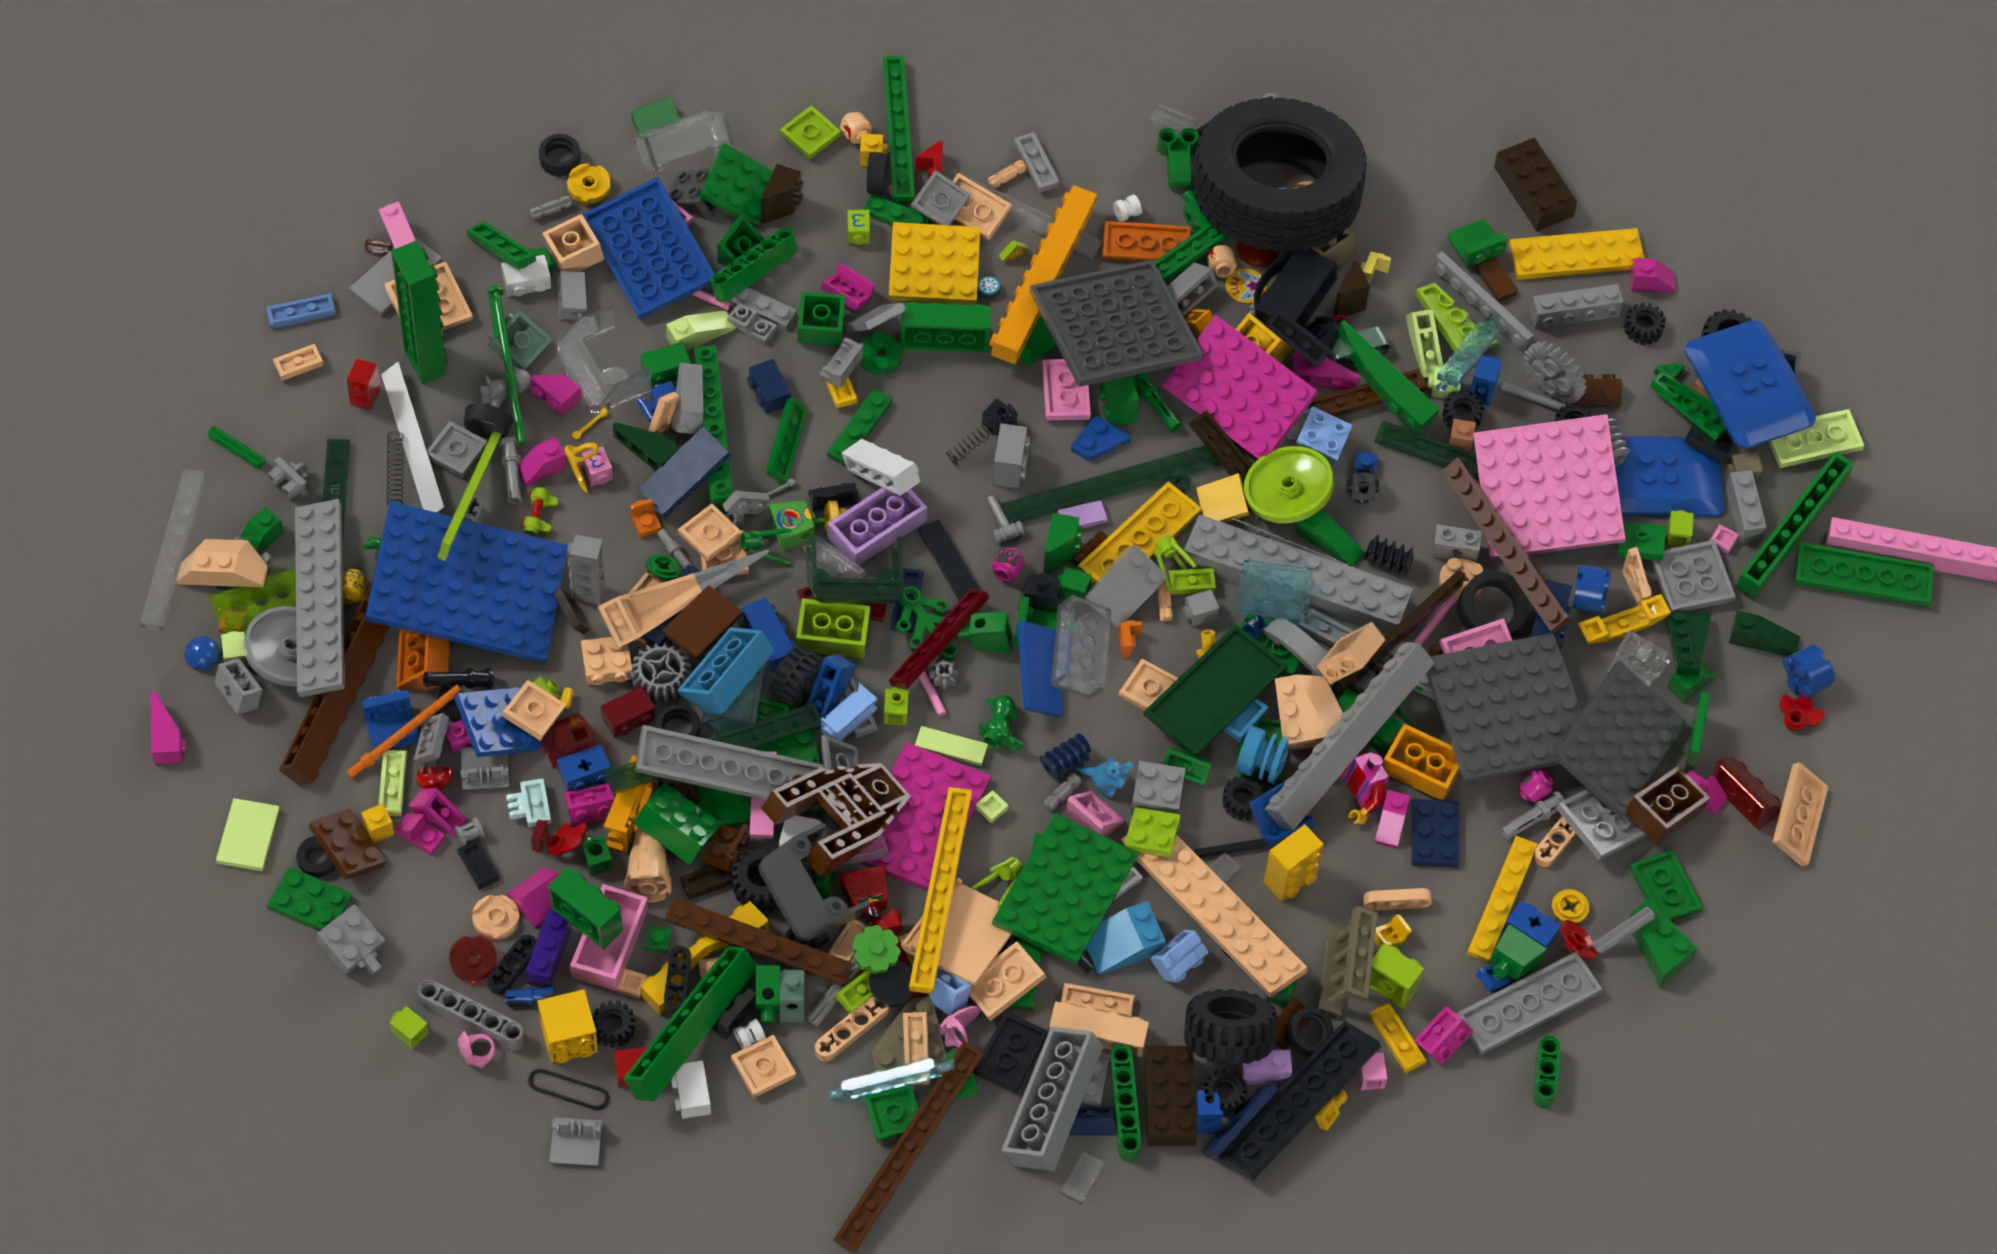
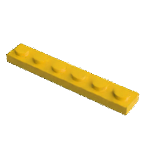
[1467,836,1538,964]

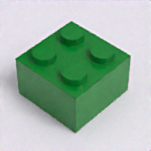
[797,292,845,346]

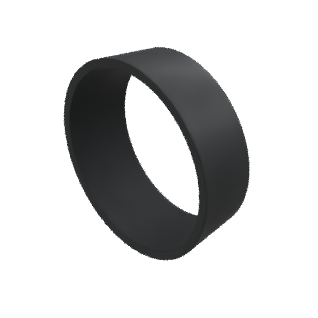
[464,404,513,438]

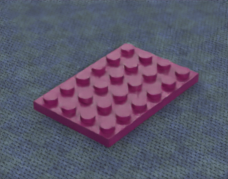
[1162,315,1319,459]
[850,742,991,891]

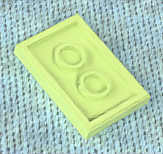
[216,798,280,872]

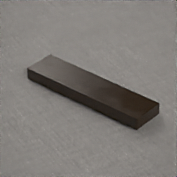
[1188,410,1252,488]

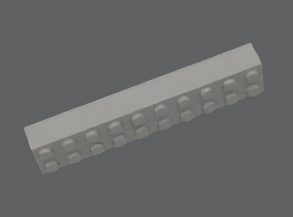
[1182,514,1413,635]

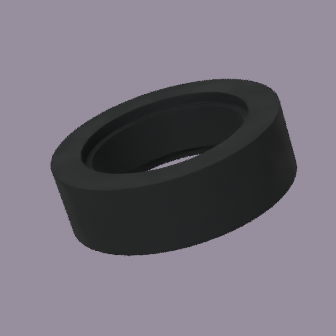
[1458,571,1529,636]

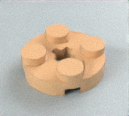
[1439,558,1483,601]

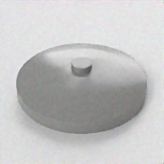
[244,606,297,687]

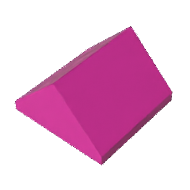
[506,867,559,929]

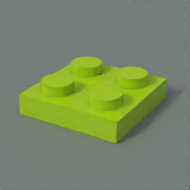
[780,105,841,160]
[1125,807,1181,858]

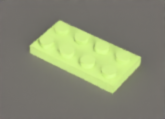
[1769,409,1865,468]

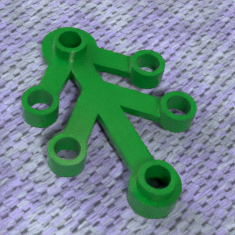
[896,586,958,661]

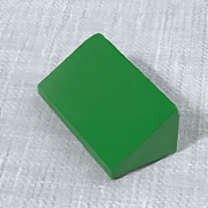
[631,97,680,136]

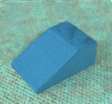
[1086,901,1166,976]

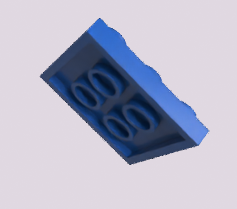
[454,687,542,757]

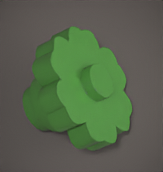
[851,925,900,974]

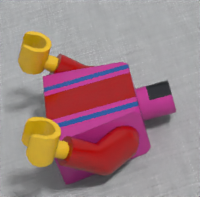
[1340,752,1389,825]

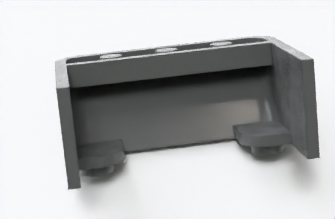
[758,823,870,941]

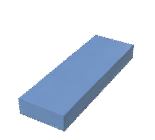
[266,293,336,329]

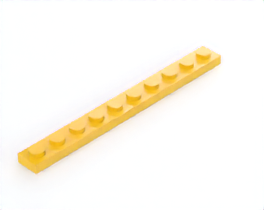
[909,787,972,994]

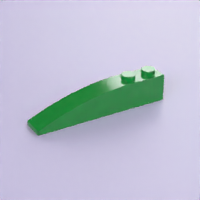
[1338,320,1440,434]

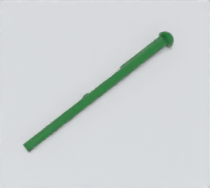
[487,285,526,445]

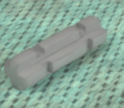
[530,196,572,220]
[1044,774,1081,811]

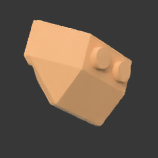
[176,539,268,587]

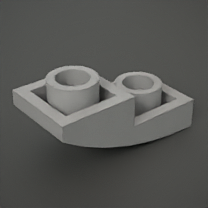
[727,302,778,345]

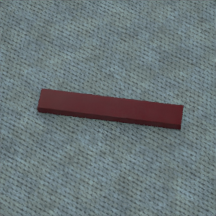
[888,589,990,689]

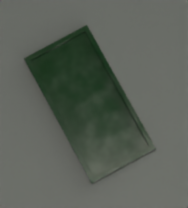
[1143,624,1288,758]

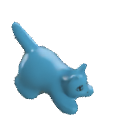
[1076,758,1133,798]

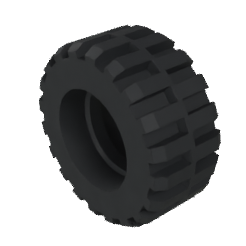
[1184,989,1277,1065]

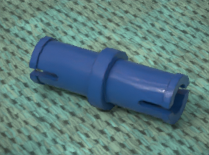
[505,986,555,1006]

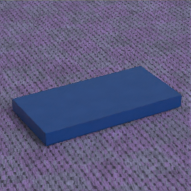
[1017,621,1063,718]

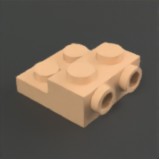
[581,637,632,685]

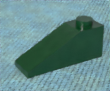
[613,422,680,472]
[1729,610,1800,656]

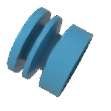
[1236,725,1289,784]

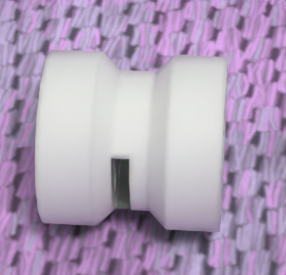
[1113,194,1142,222]
[733,1019,766,1050]

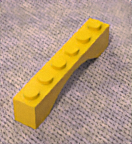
[641,901,769,1016]

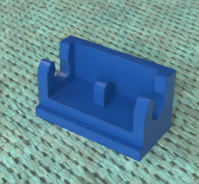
[1196,1090,1223,1134]

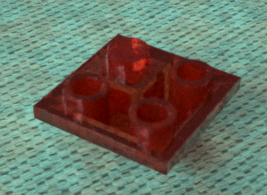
[540,713,596,769]

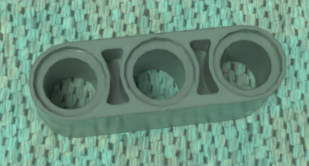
[1327,327,1390,367]

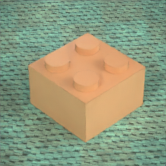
[542,214,605,272]

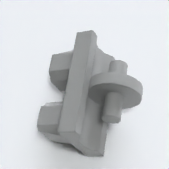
[268,457,309,499]

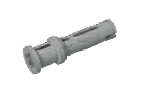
[499,437,522,504]
[1500,791,1565,840]

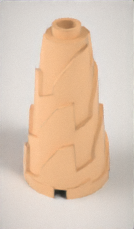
[624,826,672,903]

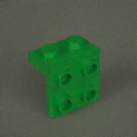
[1448,219,1508,268]

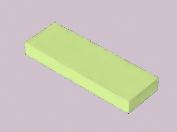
[915,726,988,767]
[378,750,407,817]

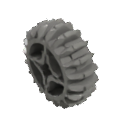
[630,642,692,703]

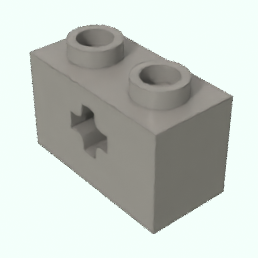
[1431,524,1482,563]
[214,658,262,715]

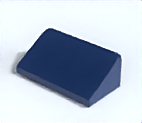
[1069,1107,1115,1136]

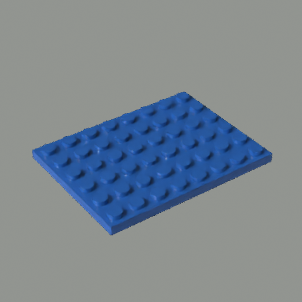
[365,501,568,664]

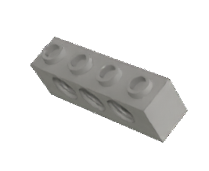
[567,535,605,605]

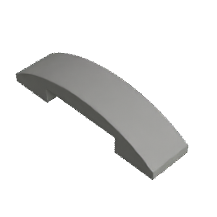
[1263,616,1337,688]

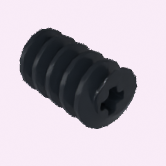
[1364,534,1414,576]

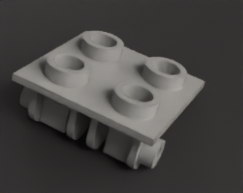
[460,747,509,790]
[549,1117,603,1166]

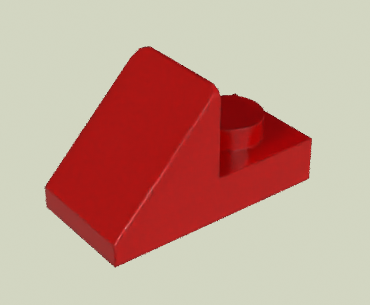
[916,141,943,179]

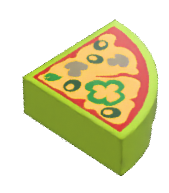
[999,240,1028,261]

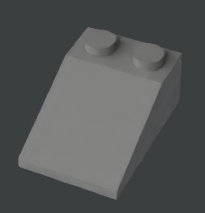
[1085,545,1167,629]

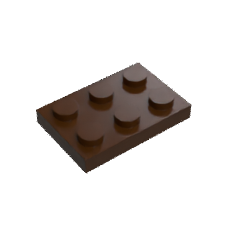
[308,809,386,880]

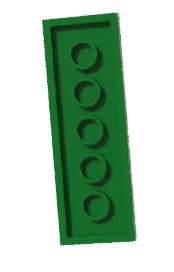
[1794,542,1934,607]

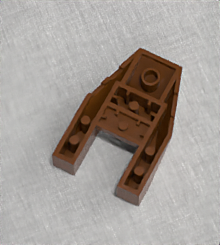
[761,763,911,876]

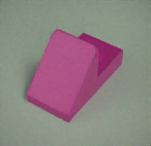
[1687,770,1728,816]
[394,813,446,856]

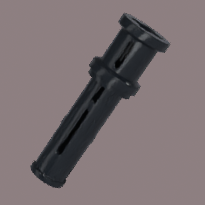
[423,668,494,689]

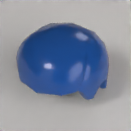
[184,636,223,670]

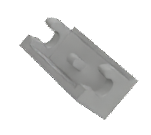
[557,271,587,320]
[819,338,864,389]

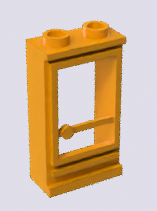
[604,755,656,854]

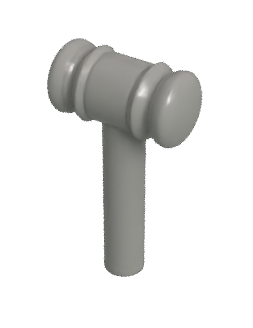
[987,495,1025,544]

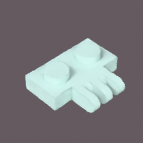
[506,778,551,827]

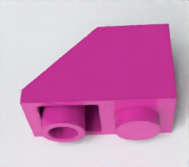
[530,375,582,416]

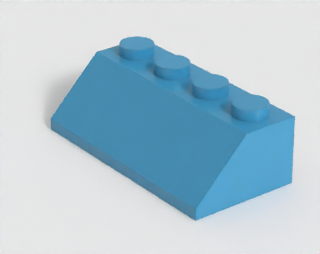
[677,627,775,715]

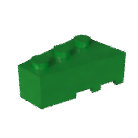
[1629,899,1698,987]

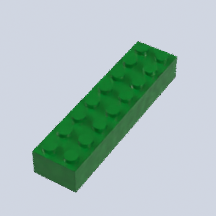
[391,241,448,384]

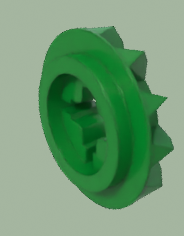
[645,554,682,582]

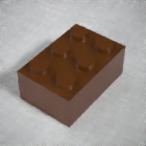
[1626,766,1711,844]

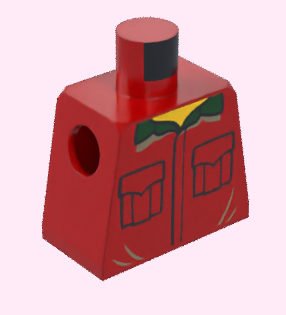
[840,865,887,922]

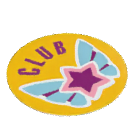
[1225,269,1267,303]

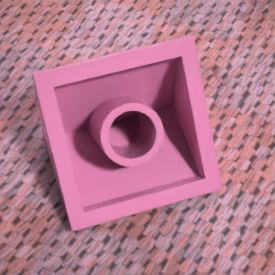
[1066,791,1125,837]

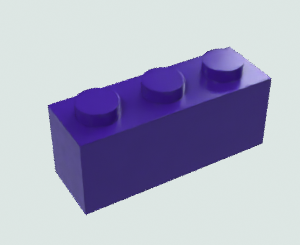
[526,910,572,988]

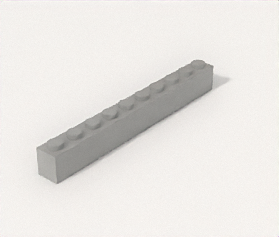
[1265,642,1435,830]

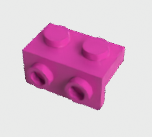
[821,263,875,311]

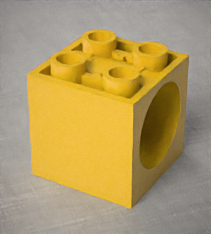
[1236,313,1293,363]
[537,989,598,1063]

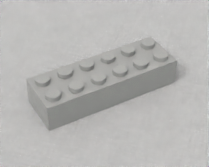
[1001,1027,1103,1171]

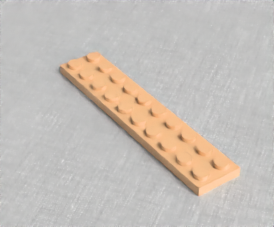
[1121,835,1307,998]

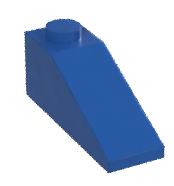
[801,655,856,730]

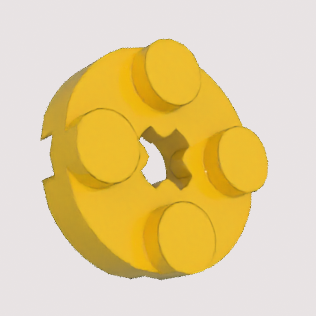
[567,164,610,206]

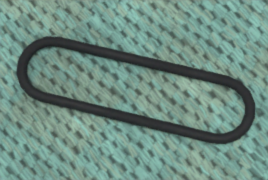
[528,1069,609,1109]

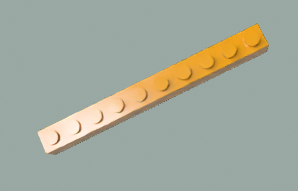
[989,185,1097,365]

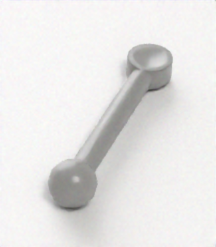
[767,479,796,497]

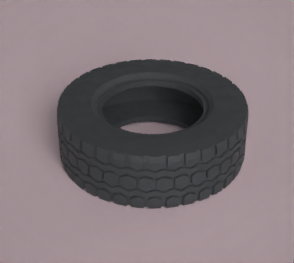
[1193,97,1367,251]

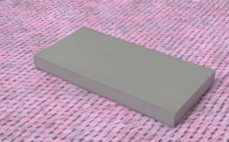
[349,237,443,317]

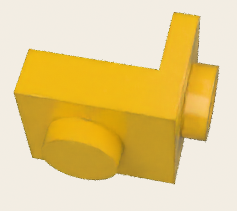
[1374,914,1412,948]

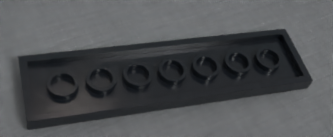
[1218,1021,1381,1181]

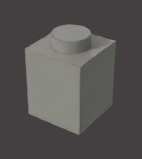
[1182,590,1219,627]

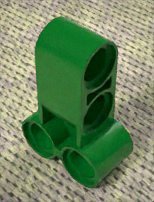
[1157,128,1199,188]

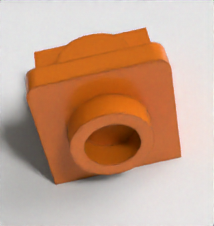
[630,499,661,538]
[1118,620,1143,658]

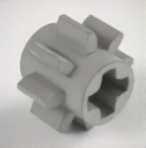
[929,659,958,690]

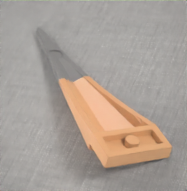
[597,550,769,648]

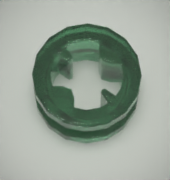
[1171,472,1191,494]

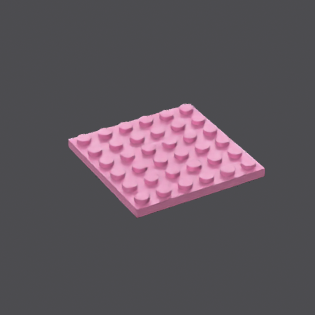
[1473,414,1626,560]

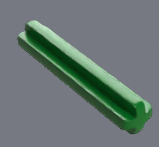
[208,426,266,469]

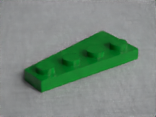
[1650,371,1727,441]

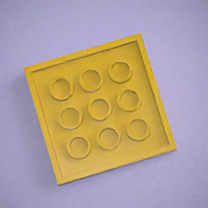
[888,222,980,305]

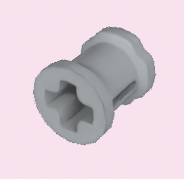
[454,817,485,846]

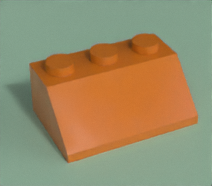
[396,629,450,690]

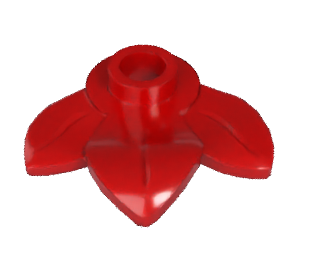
[1779,694,1825,731]
[547,822,587,857]

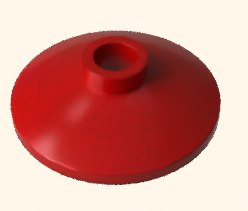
[1560,920,1597,959]

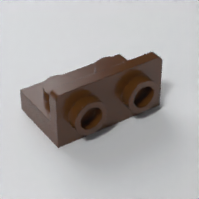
[702,824,750,871]

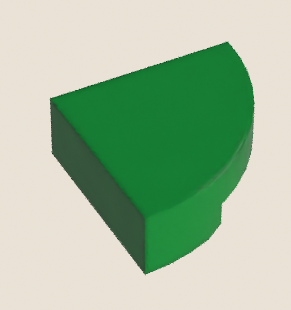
[1654,363,1685,379]

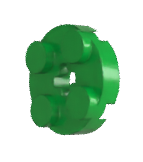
[860,331,903,375]

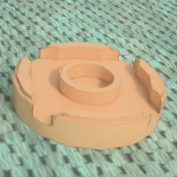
[472,895,520,940]

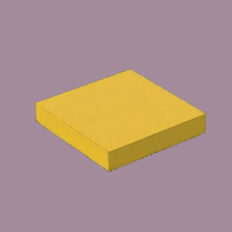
[1196,473,1250,523]

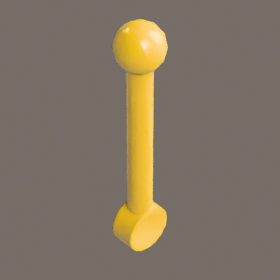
[572,408,609,441]

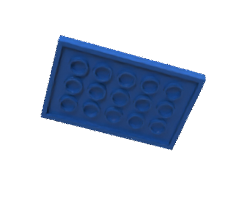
[582,177,715,320]

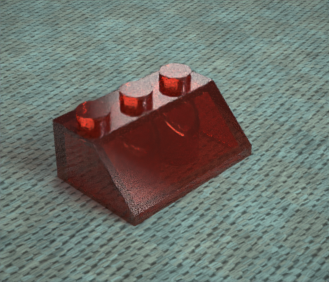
[1713,757,1782,831]

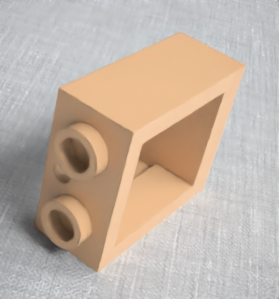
[1317,622,1385,684]

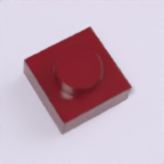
[863,594,889,623]
[531,819,551,852]

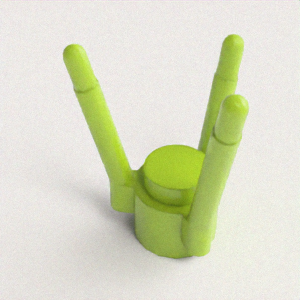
[1153,535,1197,592]
[971,857,1023,908]

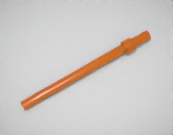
[346,685,462,779]

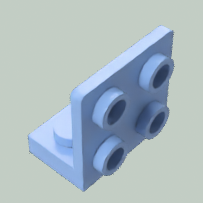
[1296,407,1352,469]

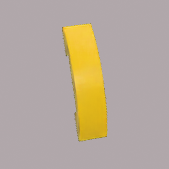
[1578,594,1671,644]

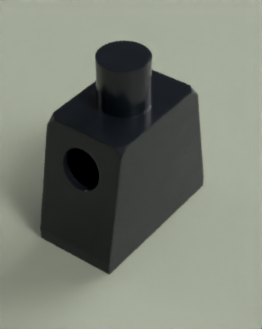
[1018,573,1064,613]

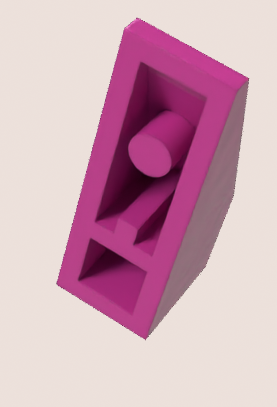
[1292,350,1359,390]
[150,691,187,764]

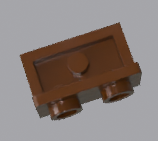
[1576,374,1622,405]

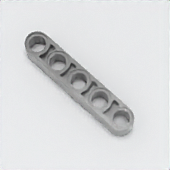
[418,980,524,1051]

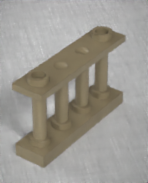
[1318,906,1378,1017]

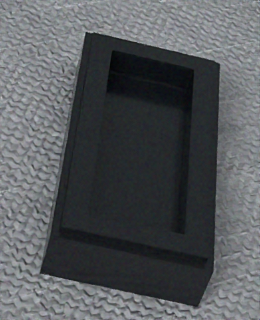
[457,839,500,890]

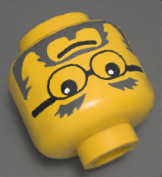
[343,569,368,604]

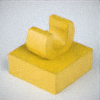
[823,500,847,532]

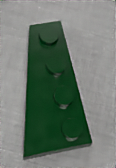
[1665,612,1711,676]

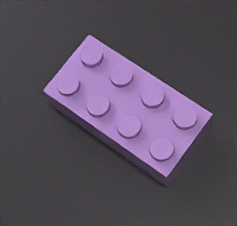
[827,487,927,568]

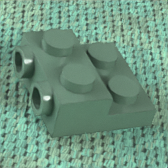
[488,310,553,370]

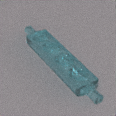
[1436,316,1499,392]
[829,1058,955,1100]

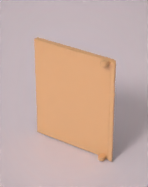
[901,878,1012,986]

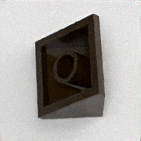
[1333,260,1370,316]

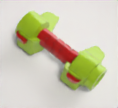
[521,487,558,537]

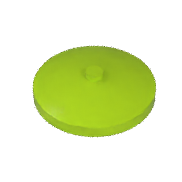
[1244,446,1334,523]

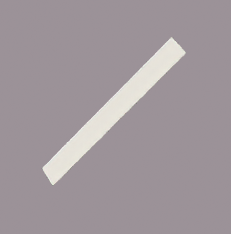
[381,362,444,513]

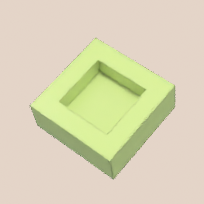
[976,790,1009,824]

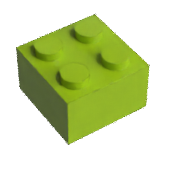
[1369,943,1424,1009]

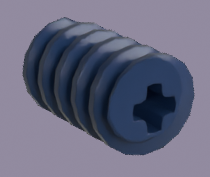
[1039,733,1091,780]

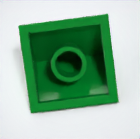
[717,214,764,267]

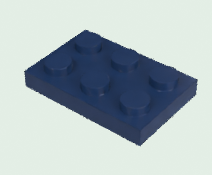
[1411,799,1459,868]

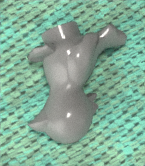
[480,366,531,409]

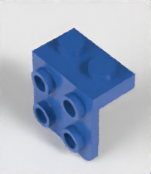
[362,690,419,750]
[1250,782,1316,847]

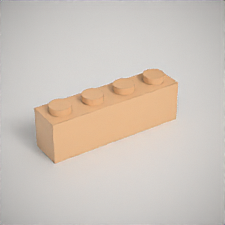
[1049,1001,1149,1057]

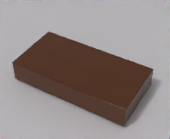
[1476,258,1518,302]

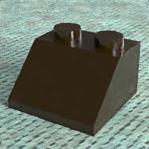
[761,164,804,224]

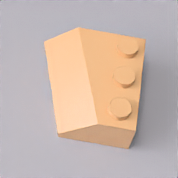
[1275,675,1343,752]

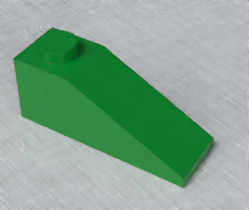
[1296,510,1364,567]

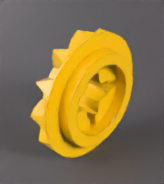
[1551,889,1589,923]

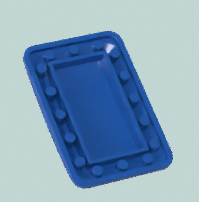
[1684,320,1816,449]
[1615,436,1725,517]

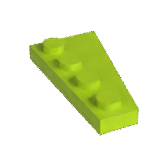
[1415,283,1498,360]

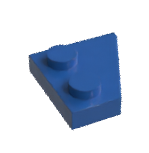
[1070,415,1131,462]

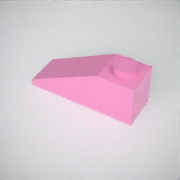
[378,201,416,249]

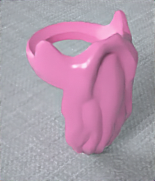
[939,1006,981,1049]
[458,1031,496,1069]

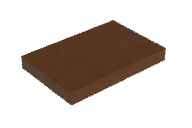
[662,585,743,660]

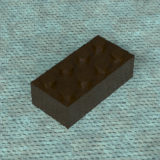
[1494,137,1577,232]
[1143,1046,1197,1147]

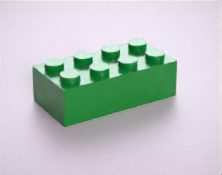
[901,302,991,353]

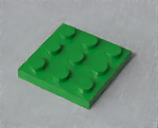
[698,142,773,228]

